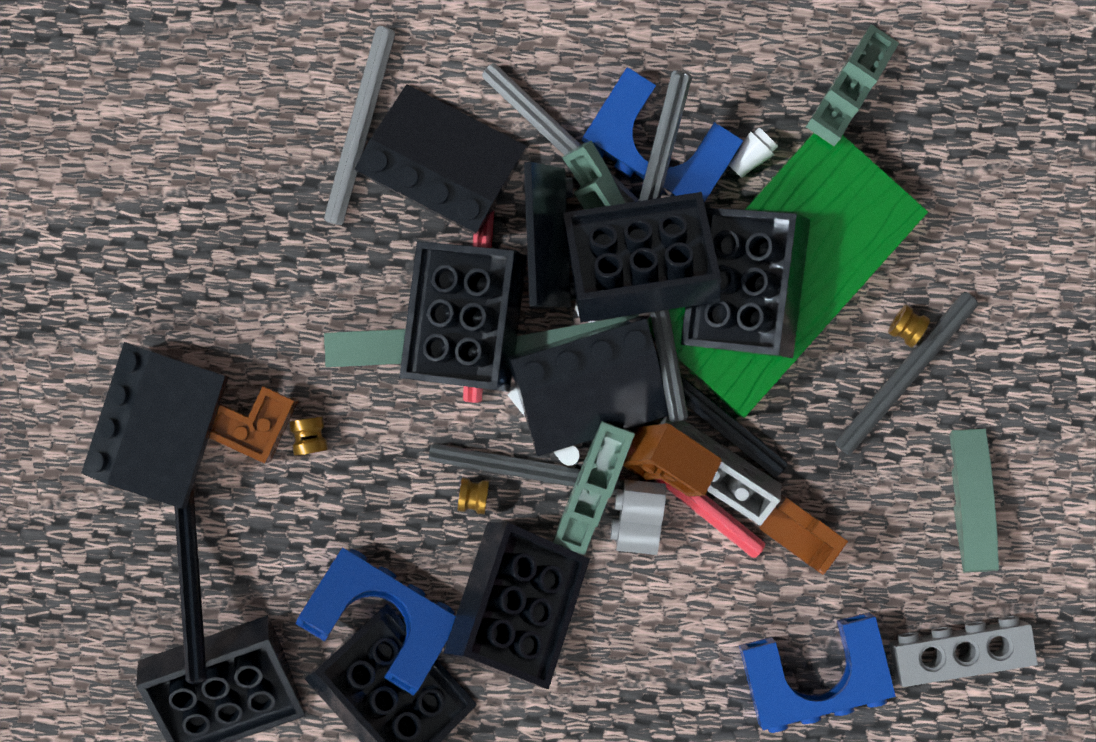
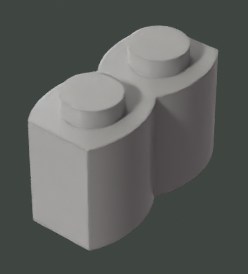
[610,479,666,555]

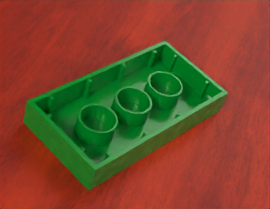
[646,132,928,418]

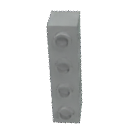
[658,416,782,526]
[889,616,1038,687]

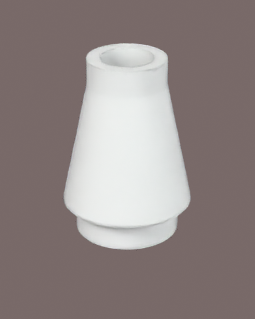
[728,128,778,178]

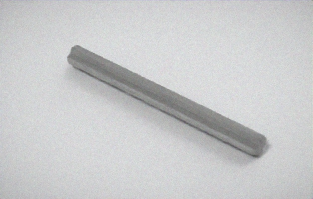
[324,26,395,225]
[482,63,638,203]

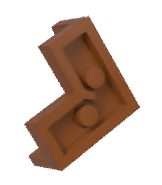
[209,386,299,464]
[623,423,722,496]
[759,495,848,575]

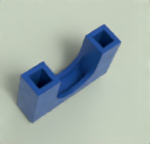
[582,67,743,202]
[296,547,456,695]
[739,612,896,733]

